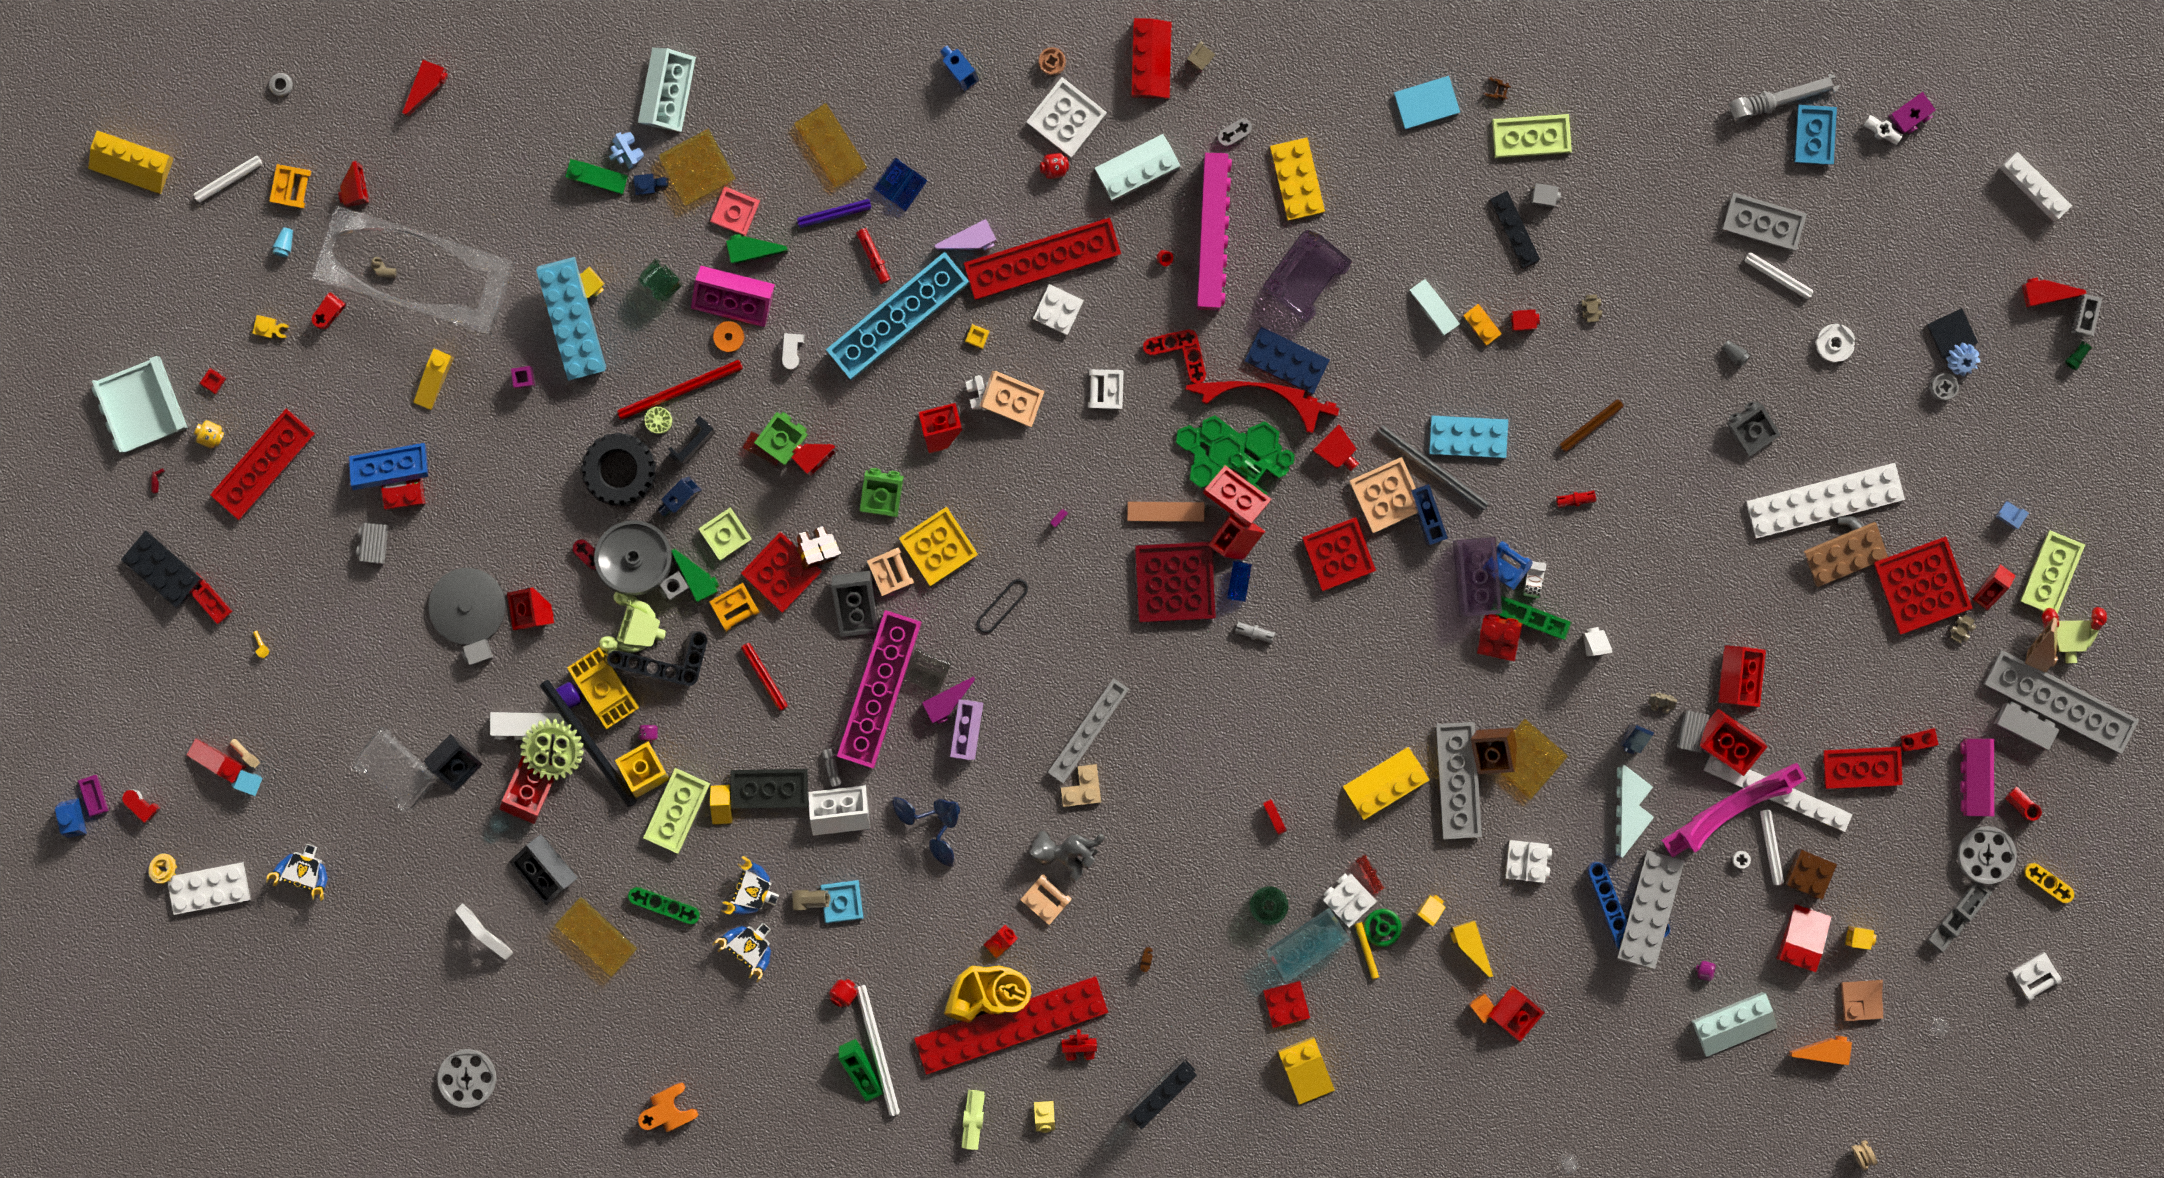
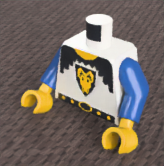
[266,844,328,901]
[721,856,779,915]
[713,923,771,982]

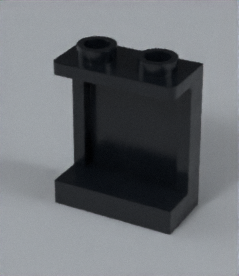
[668,416,716,464]

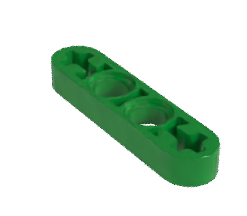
[628,887,700,924]

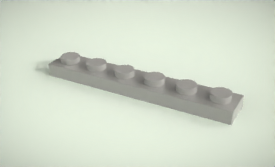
[1048,678,1129,783]

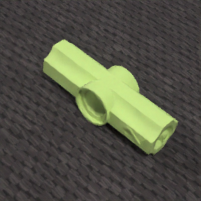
[962,1090,985,1150]

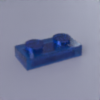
[1227,561,1252,602]

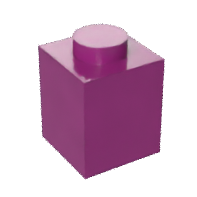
[511,366,535,389]

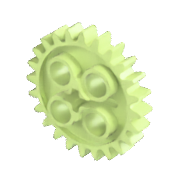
[520,719,584,780]

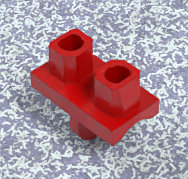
[1062,1029,1097,1061]

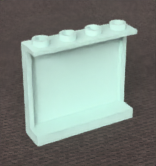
[91,356,188,453]

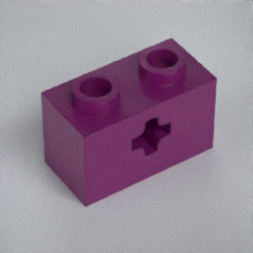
[1888,92,1936,135]

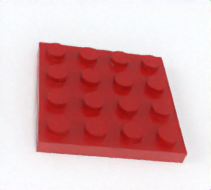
[1874,536,1972,635]

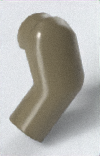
[371,257,397,278]

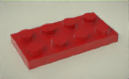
[1823,747,1903,789]

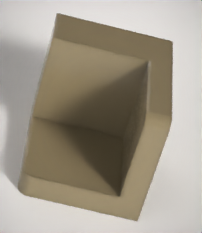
[1187,41,1215,73]

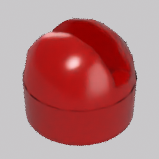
[1156,250,1173,266]

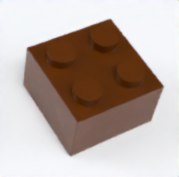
[1784,849,1837,900]

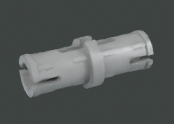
[1235,621,1275,644]

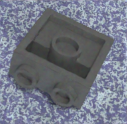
[1726,401,1781,457]

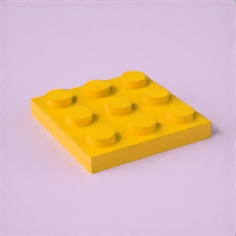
[899,507,978,586]

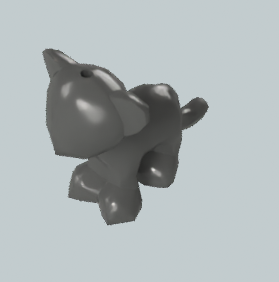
[1029,831,1104,883]

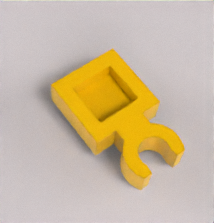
[252,315,289,338]

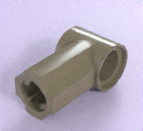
[792,890,831,910]

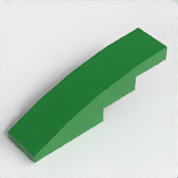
[1490,594,1572,640]

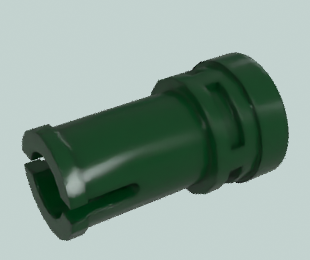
[2065,341,2092,371]

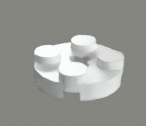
[1815,324,1855,363]

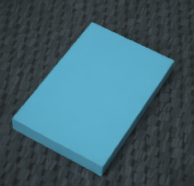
[1394,76,1460,130]

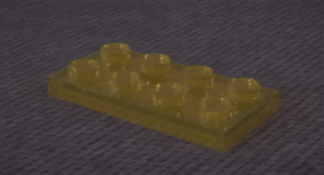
[794,103,867,188]
[555,896,638,977]

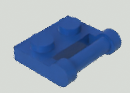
[1483,541,1533,590]

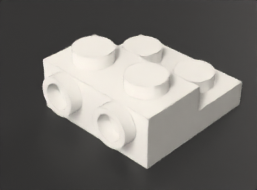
[1505,840,1552,883]
[1322,873,1377,927]

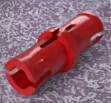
[1556,490,1596,508]

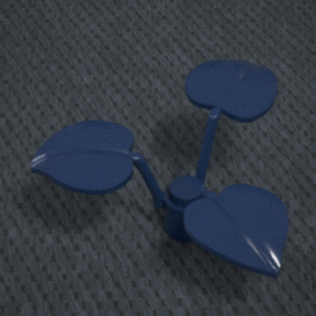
[892,797,960,867]

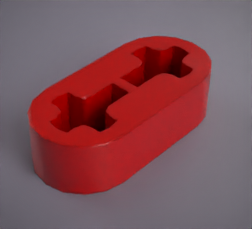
[1263,799,1287,836]

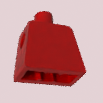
[1312,425,1359,471]

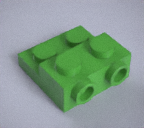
[754,412,809,466]
[860,468,904,517]

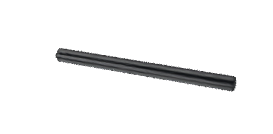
[539,679,637,807]

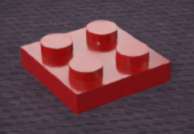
[1263,980,1310,1028]

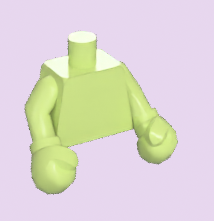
[599,592,665,653]

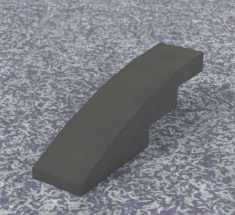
[1926,882,1992,954]

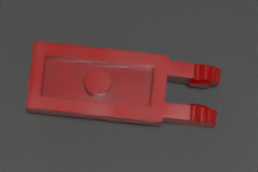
[192,572,233,624]

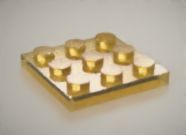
[658,128,736,206]
[1500,718,1568,800]

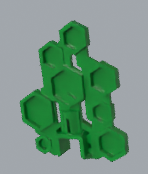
[1176,415,1295,495]

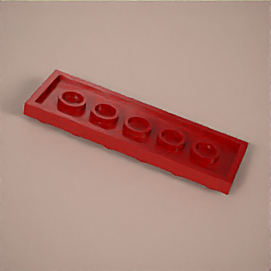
[210,408,316,520]

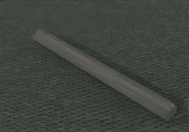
[1377,425,1489,511]

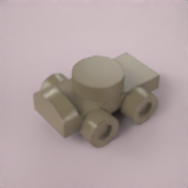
[1581,294,1602,322]
[1949,614,1976,643]
[1648,693,1677,714]

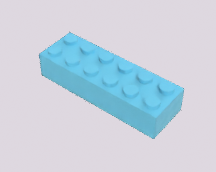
[536,257,606,380]

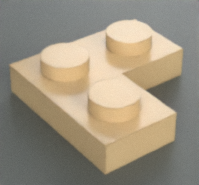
[1061,764,1101,807]

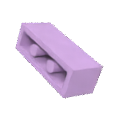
[950,700,983,760]

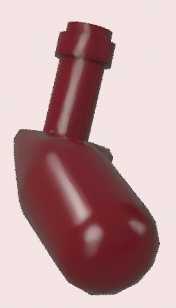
[151,468,165,494]

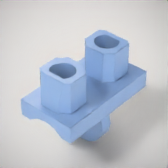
[609,132,644,169]

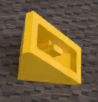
[710,785,732,824]

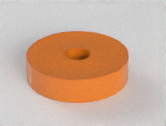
[713,321,744,352]

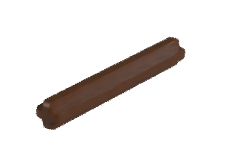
[1559,399,1624,452]

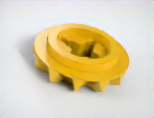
[149,854,178,884]

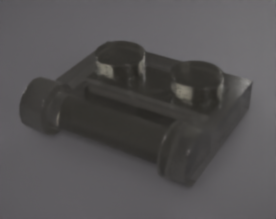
[904,648,952,694]

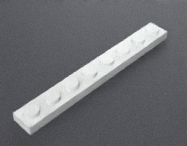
[1703,754,1853,832]

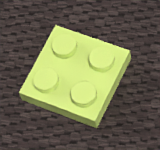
[699,507,752,561]

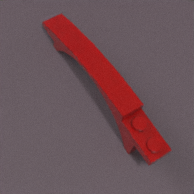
[1185,381,1340,434]

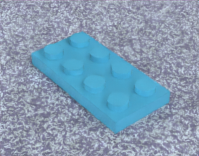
[1429,416,1508,458]

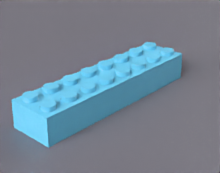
[826,252,970,381]

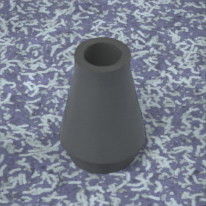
[1721,340,1750,367]

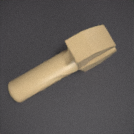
[230,739,260,768]

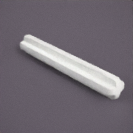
[193,156,262,203]
[1745,253,1813,299]
[1760,810,1784,885]

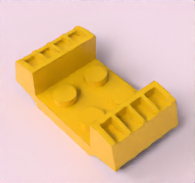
[567,647,639,729]

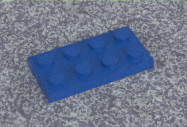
[349,443,428,490]

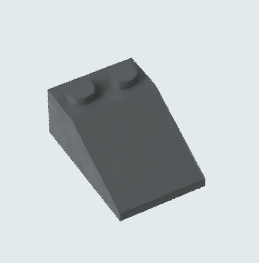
[831,571,878,637]

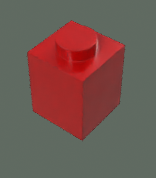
[1511,309,1540,332]

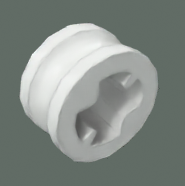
[1732,851,1751,868]

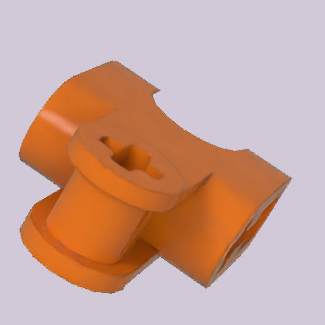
[638,1082,699,1132]

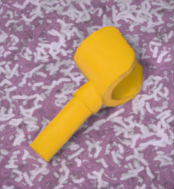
[253,631,269,658]

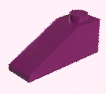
[922,676,975,724]

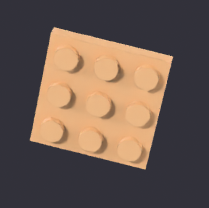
[1349,457,1417,533]

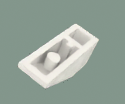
[1583,627,1612,656]

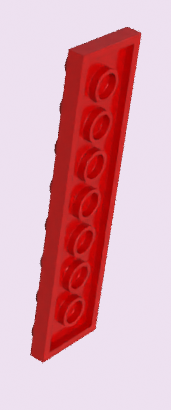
[964,218,1121,300]

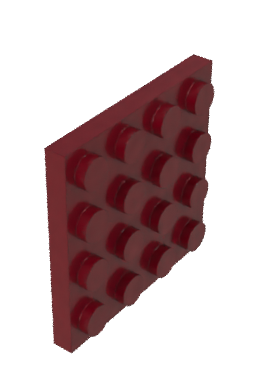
[1135,542,1216,622]

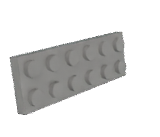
[1436,722,1482,839]
[1617,850,1684,971]

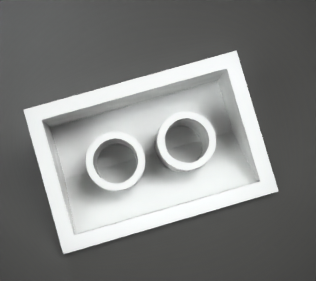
[809,785,870,835]

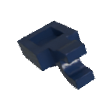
[634,173,669,195]

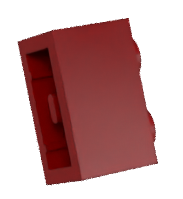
[1209,514,1265,560]

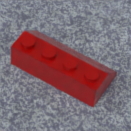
[1131,18,1172,99]

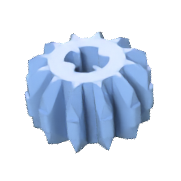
[1946,343,1981,376]

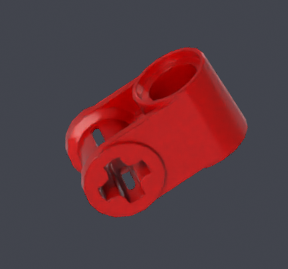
[312,292,346,330]

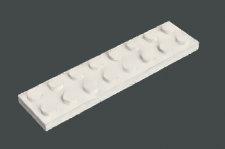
[1746,463,1905,538]

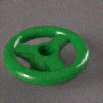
[1364,909,1402,947]

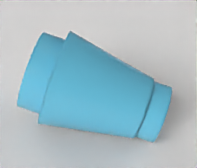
[272,227,293,257]

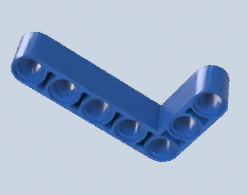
[1587,862,1670,950]

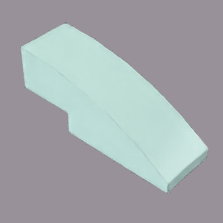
[1409,279,1460,336]

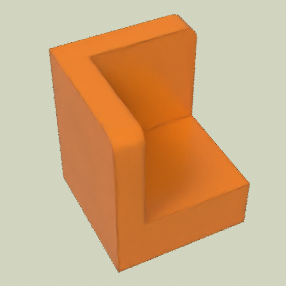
[1469,992,1495,1023]

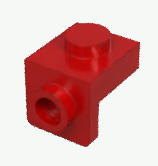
[983,925,1018,958]

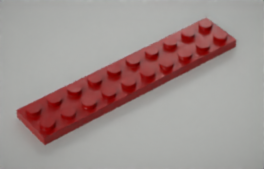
[914,976,1108,1075]

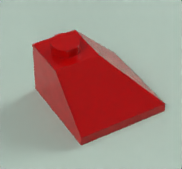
[338,161,369,207]
[918,403,962,453]
[507,587,554,630]

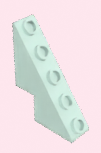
[1616,764,1654,858]

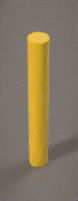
[1355,922,1379,979]

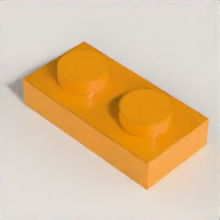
[1463,304,1502,346]

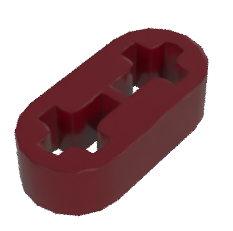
[573,539,596,570]

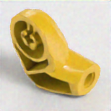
[944,966,1031,1023]

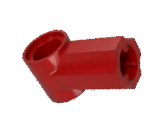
[2004,786,2042,821]

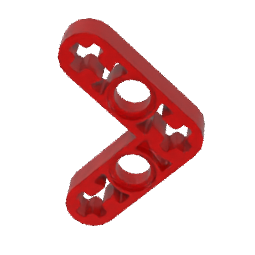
[1143,329,1206,384]

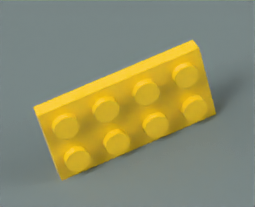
[1270,137,1325,221]

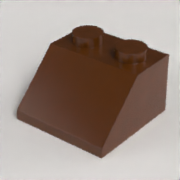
[1471,728,1517,774]

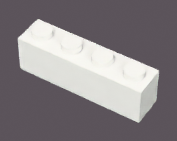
[2000,152,2072,221]
[490,712,568,740]

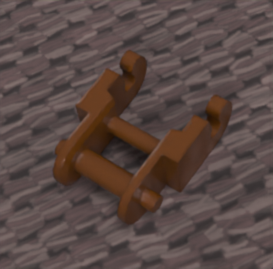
[1483,77,1511,101]
[1140,947,1153,972]

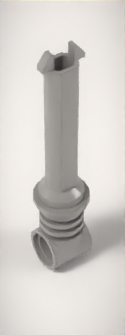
[1729,74,1839,123]

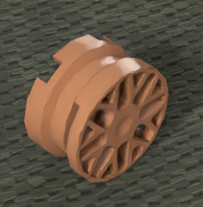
[1039,47,1066,76]

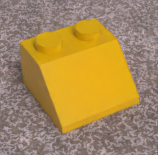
[615,741,670,798]

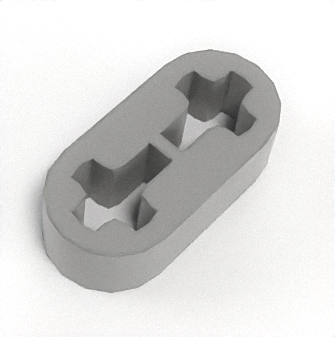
[1218,119,1252,147]

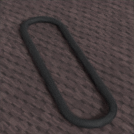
[977,579,1028,633]

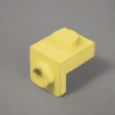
[1034,1101,1055,1133]

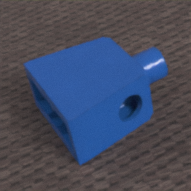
[940,45,979,91]
[55,798,87,838]

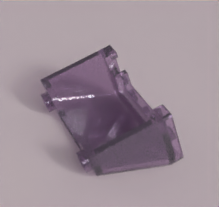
[1262,230,1353,323]

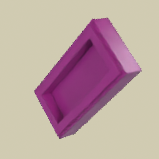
[78,775,109,817]

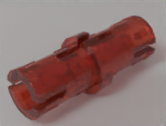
[1355,854,1384,894]

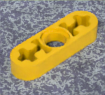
[2024,863,2074,903]

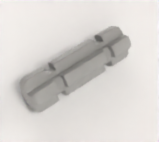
[822,749,841,786]

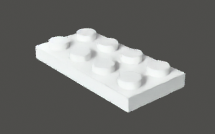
[167,862,251,915]

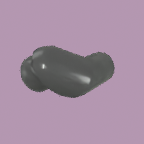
[1837,517,1863,531]

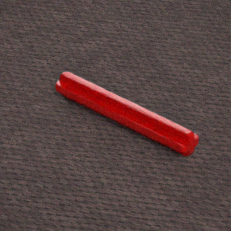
[741,643,788,711]

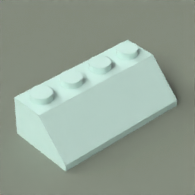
[638,47,696,132]
[1095,134,1180,202]
[1691,992,1777,1057]

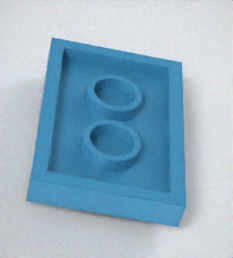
[1794,105,1837,165]

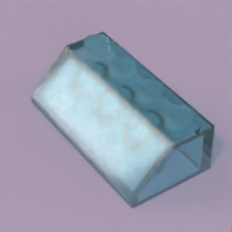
[1265,908,1351,983]

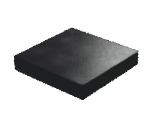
[1926,308,1978,359]

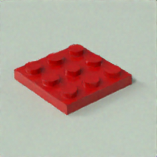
[1302,517,1376,591]
[741,531,822,613]

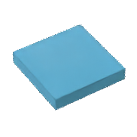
[820,880,864,923]

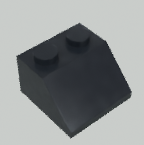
[424,734,482,791]

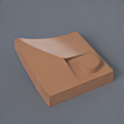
[1841,980,1883,1021]

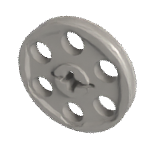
[1958,826,2017,885]
[438,1049,496,1108]

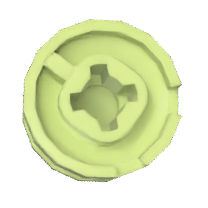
[645,407,672,434]

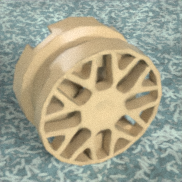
[1851,1140,1878,1171]

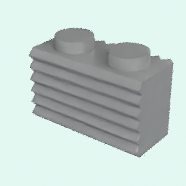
[2071,294,2102,337]
[356,523,389,564]
[1677,710,1709,753]

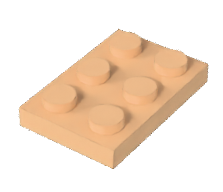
[979,371,1044,427]

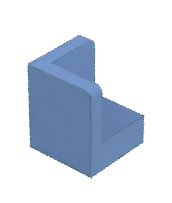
[1996,502,2029,530]

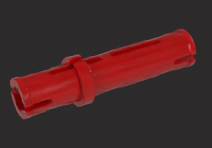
[856,228,891,285]

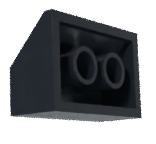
[509,834,578,905]

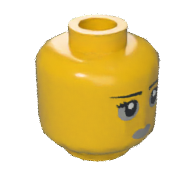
[194,420,224,449]

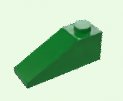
[565,159,628,194]
[726,234,788,265]
[671,549,720,602]
[839,1039,883,1102]

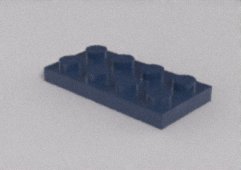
[1244,327,1330,394]

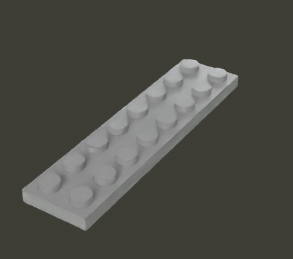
[1983,650,2139,754]

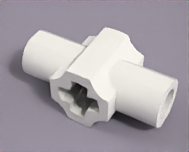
[1863,115,1903,145]

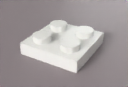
[1033,284,1084,336]

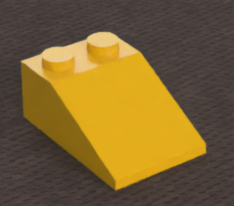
[1278,1037,1335,1105]

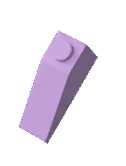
[935,219,997,251]

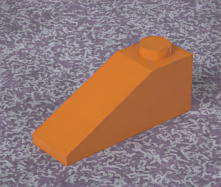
[1789,1035,1852,1065]

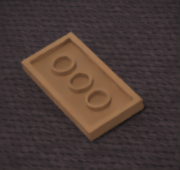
[1804,522,1888,587]

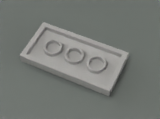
[1722,192,1807,251]

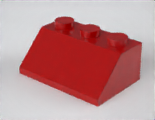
[791,444,838,476]
[1719,645,1766,707]
[1700,709,1768,776]

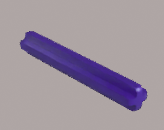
[797,199,872,228]

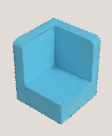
[232,770,262,796]

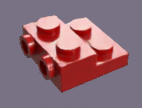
[1477,614,1522,662]

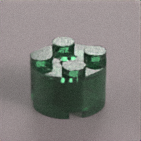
[638,258,683,302]
[1249,885,1288,925]

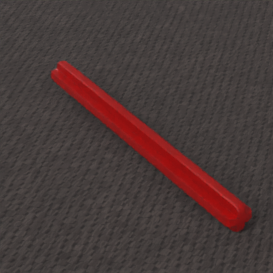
[617,360,743,420]

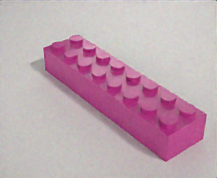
[1197,153,1232,311]
[837,610,922,768]

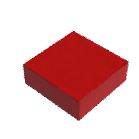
[199,368,227,394]

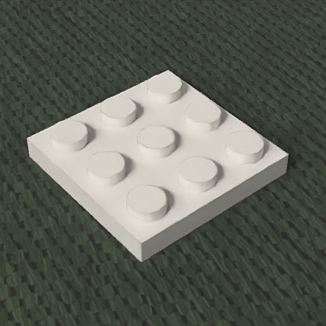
[1026,77,1107,158]

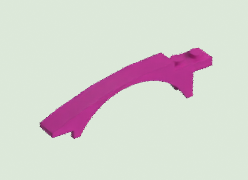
[1661,763,1807,858]

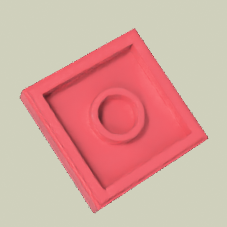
[710,186,760,236]

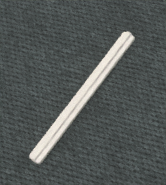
[856,985,900,1116]

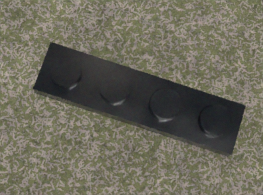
[1490,190,1540,268]

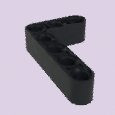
[604,631,708,686]

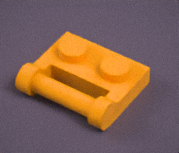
[269,164,311,209]
[709,583,760,632]

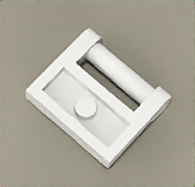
[1088,369,1123,409]
[2011,952,2063,1002]

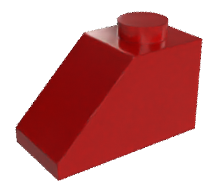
[1973,564,2016,610]

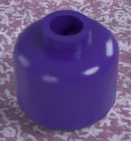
[556,682,583,709]

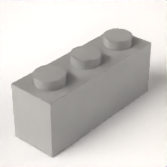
[1994,702,2059,750]

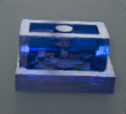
[873,157,928,211]

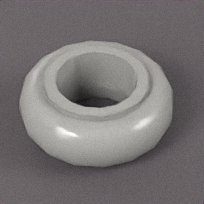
[269,73,293,97]

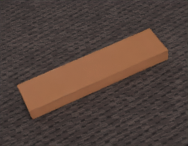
[1127,502,1204,522]

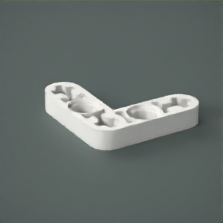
[455,904,513,960]

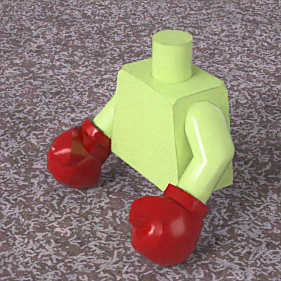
[2041,607,2107,663]

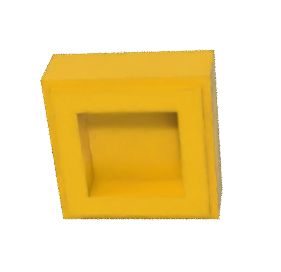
[965,324,990,349]

